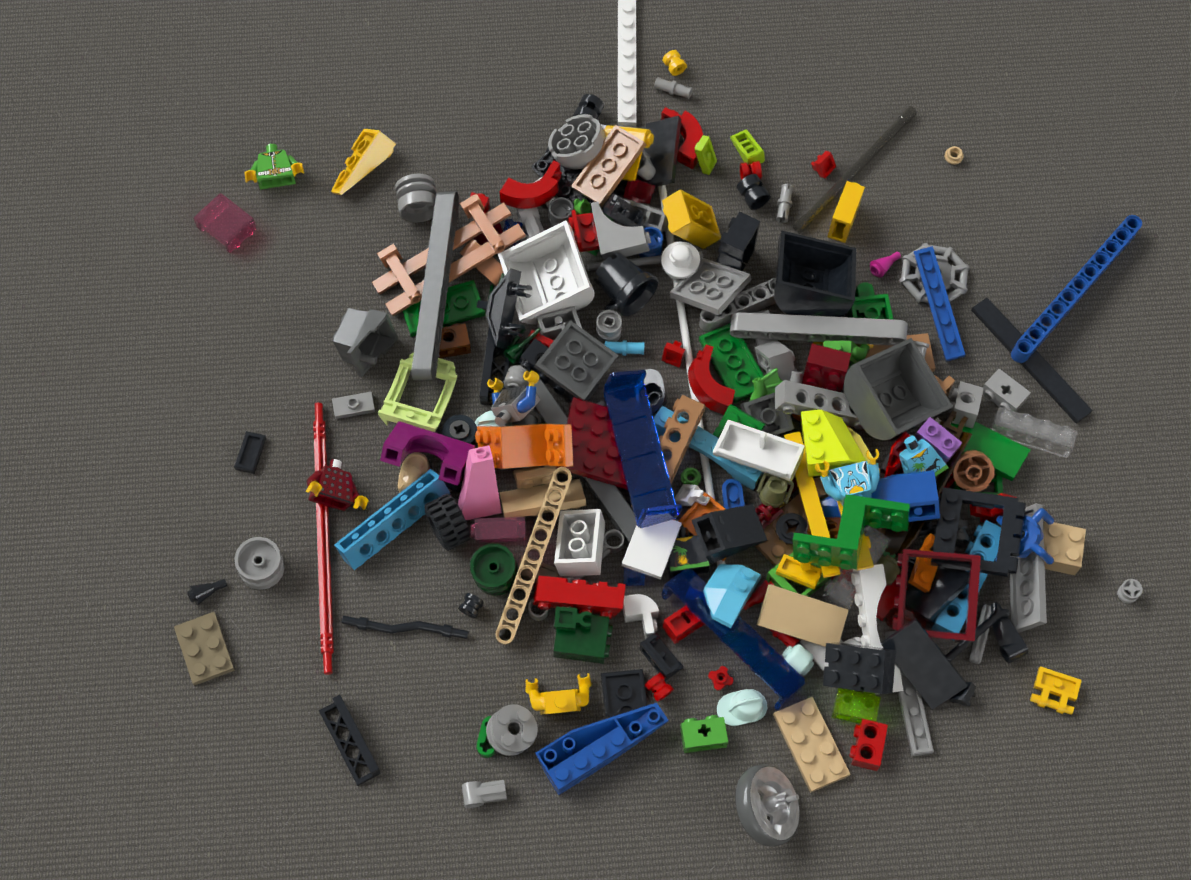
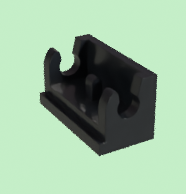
[602,194,647,227]
[639,632,684,681]

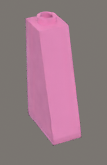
[458,446,502,520]

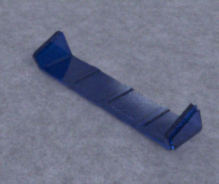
[604,370,682,528]
[661,568,805,710]

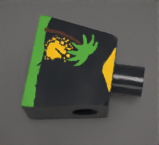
[669,527,710,578]

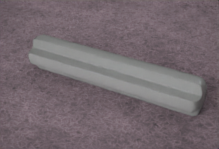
[969,604,991,664]

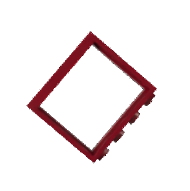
[892,549,981,641]

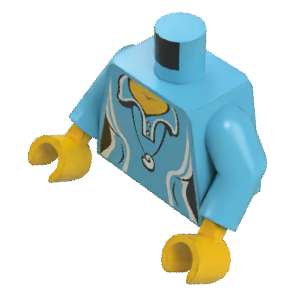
[815,449,880,506]

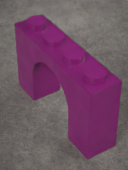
[380,421,475,486]

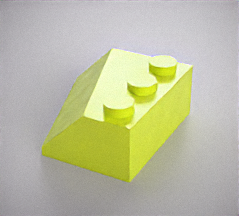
[801,409,866,477]

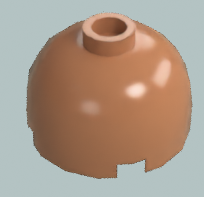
[953,450,994,492]

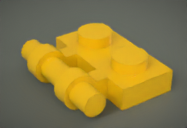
[1030,666,1082,715]

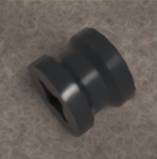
[458,593,484,618]

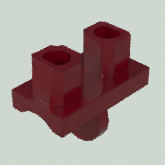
[755,503,783,530]

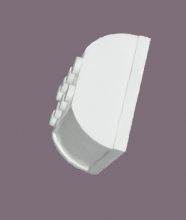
[498,221,594,325]

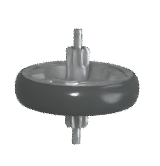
[735,764,800,847]

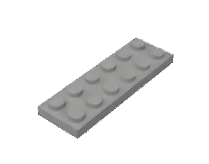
[1010,503,1047,633]

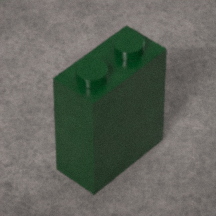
[553,613,613,664]

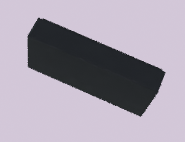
[234,431,266,474]

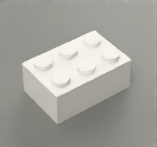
[554,509,605,577]

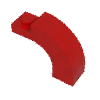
[661,107,703,169]
[499,160,562,209]
[688,344,735,415]

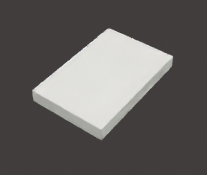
[622,509,682,580]

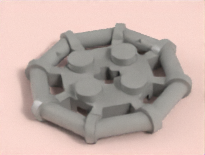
[899,243,970,303]

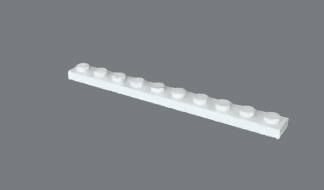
[618,0,636,127]

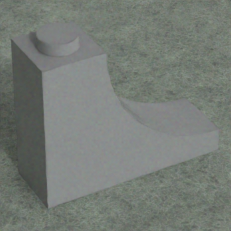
[591,201,651,261]

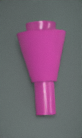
[870,251,901,278]

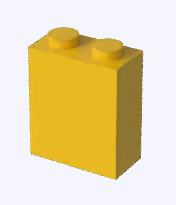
[827,181,865,243]

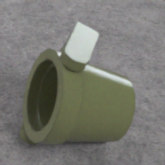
[756,473,794,508]

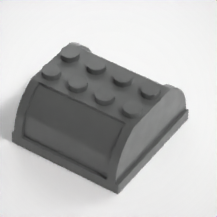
[844,338,953,440]

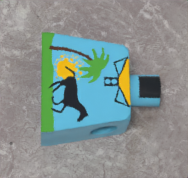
[899,436,948,476]

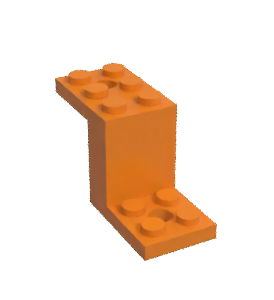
[475,424,573,469]

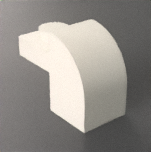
[623,594,659,639]

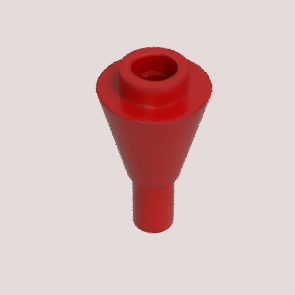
[743,580,775,611]

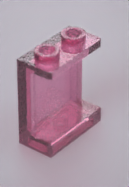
[194,193,256,253]

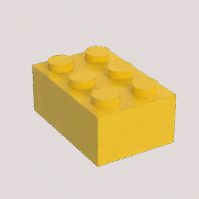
[662,189,721,249]

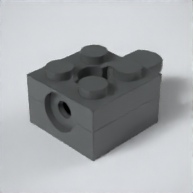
[740,392,794,435]

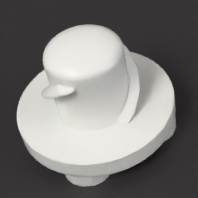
[661,241,700,279]

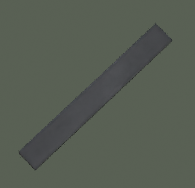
[971,298,1093,424]

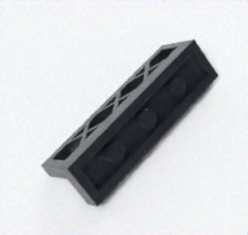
[480,326,513,405]
[319,694,381,786]

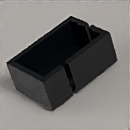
[716,211,761,271]
[823,642,896,694]

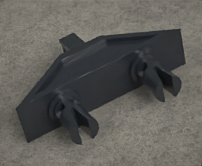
[477,268,532,349]

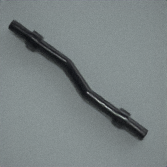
[342,616,469,639]

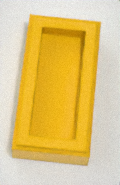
[776,554,822,590]

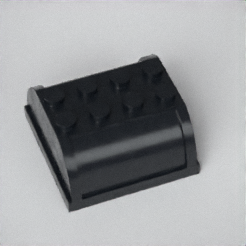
[774,230,857,317]

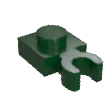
[554,606,592,631]

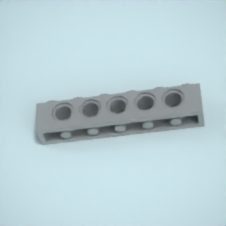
[775,380,864,430]

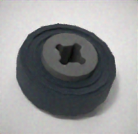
[442,415,477,445]

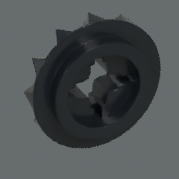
[775,513,808,545]

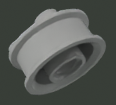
[486,704,538,756]

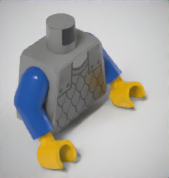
[487,370,540,426]

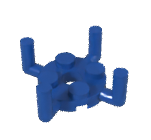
[996,508,1054,565]

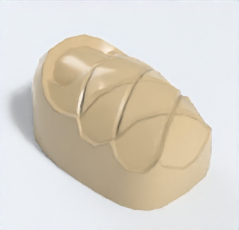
[398,452,431,493]

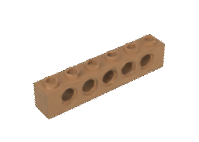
[630,395,706,514]

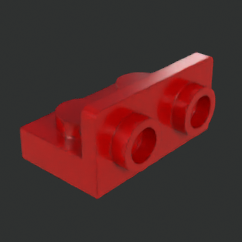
[568,210,600,252]

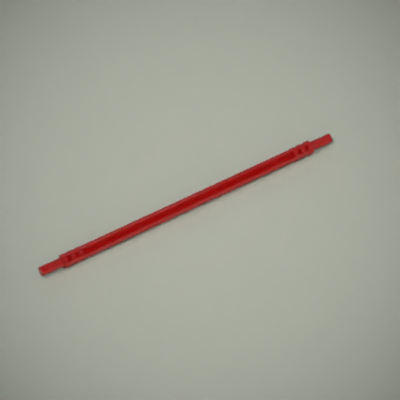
[313,403,334,675]

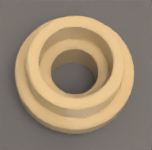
[944,146,964,165]

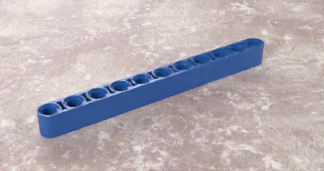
[1011,215,1142,363]

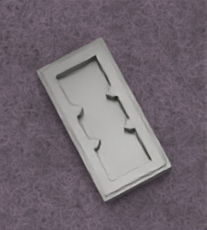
[332,392,375,419]

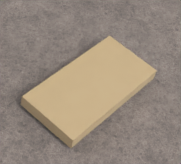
[499,479,586,520]
[757,585,848,647]
[773,697,850,793]

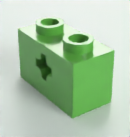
[680,715,728,753]

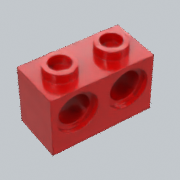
[663,598,710,644]
[849,719,888,771]

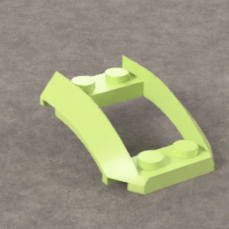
[378,353,458,432]

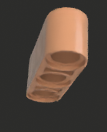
[459,239,504,286]

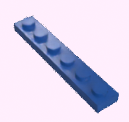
[914,246,965,362]

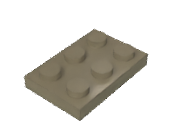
[174,612,235,686]

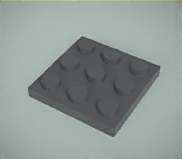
[535,320,618,401]

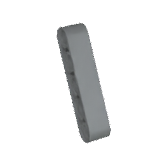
[699,278,776,332]

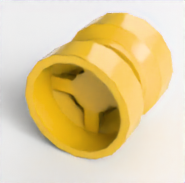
[662,50,687,76]

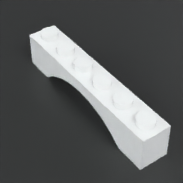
[851,564,903,695]

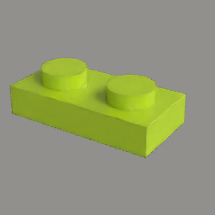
[695,135,717,175]

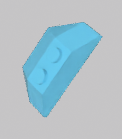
[703,564,761,628]

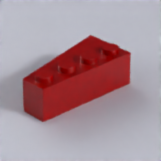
[533,576,626,619]

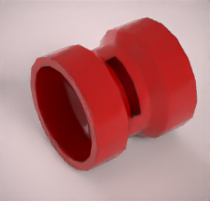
[740,161,762,180]
[645,672,674,702]

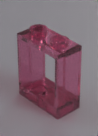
[471,517,526,543]

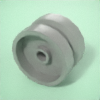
[234,537,285,590]

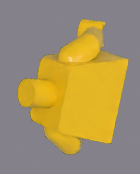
[526,673,591,715]

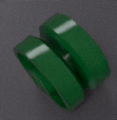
[470,544,518,596]

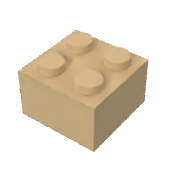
[1043,521,1086,575]

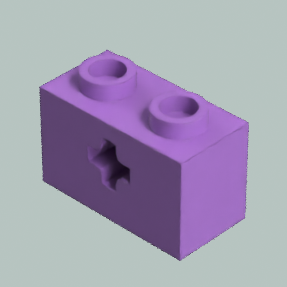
[915,417,962,463]

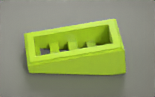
[730,129,765,164]

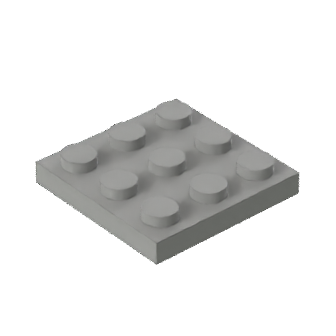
[670,258,751,315]

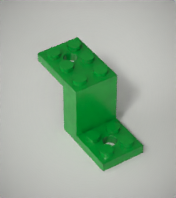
[793,494,910,570]

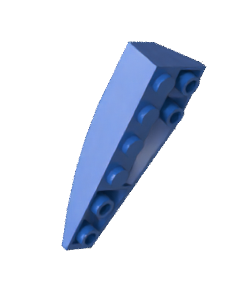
[820,470,940,522]
[535,703,669,795]

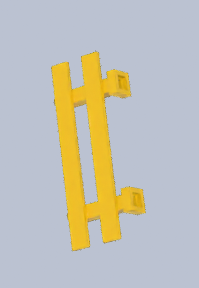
[784,431,874,578]

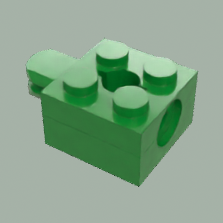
[847,282,893,320]

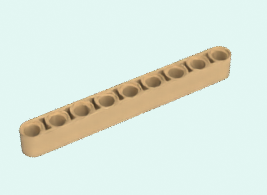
[496,467,572,645]

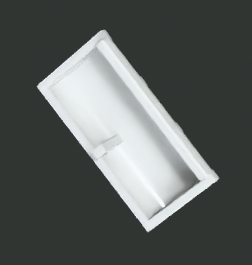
[713,420,805,481]

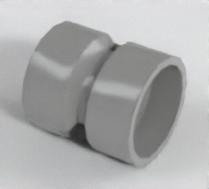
[596,310,622,344]

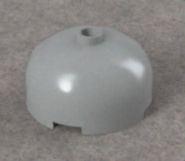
[548,114,606,169]

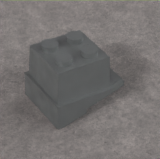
[333,308,398,377]

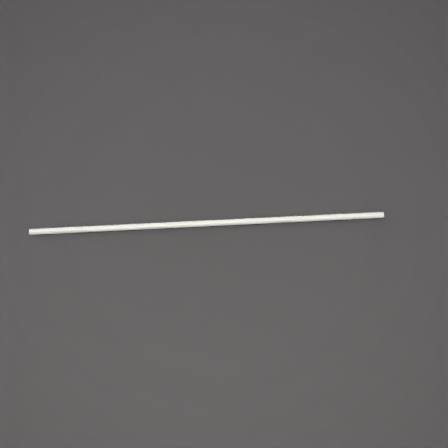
[658,185,725,567]

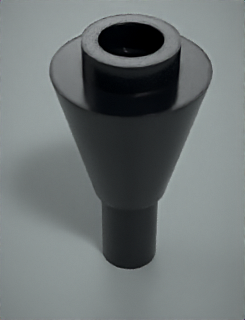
[187,579,227,605]

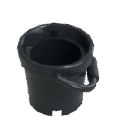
[594,253,659,317]

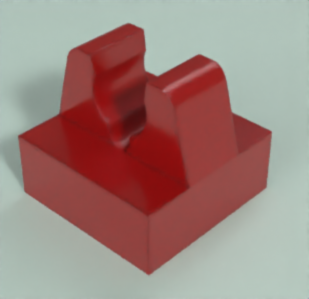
[811,151,837,178]
[661,340,685,367]

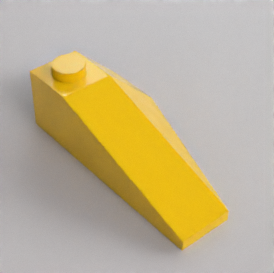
[331,129,396,195]

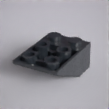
[692,504,768,564]

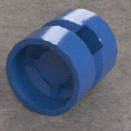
[639,227,663,258]

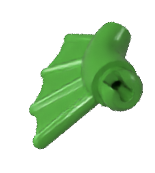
[749,368,783,401]

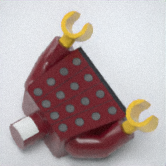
[306,459,369,511]

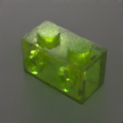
[831,688,881,724]

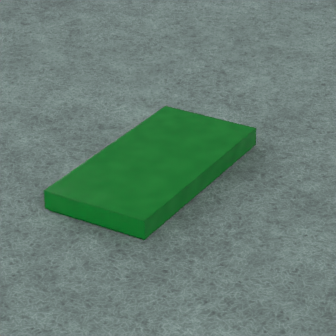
[402,280,486,337]
[698,323,764,404]
[951,422,1031,481]

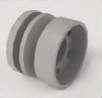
[395,173,436,223]

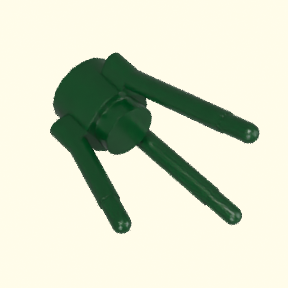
[504,328,542,364]

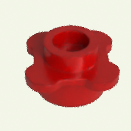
[708,666,733,690]

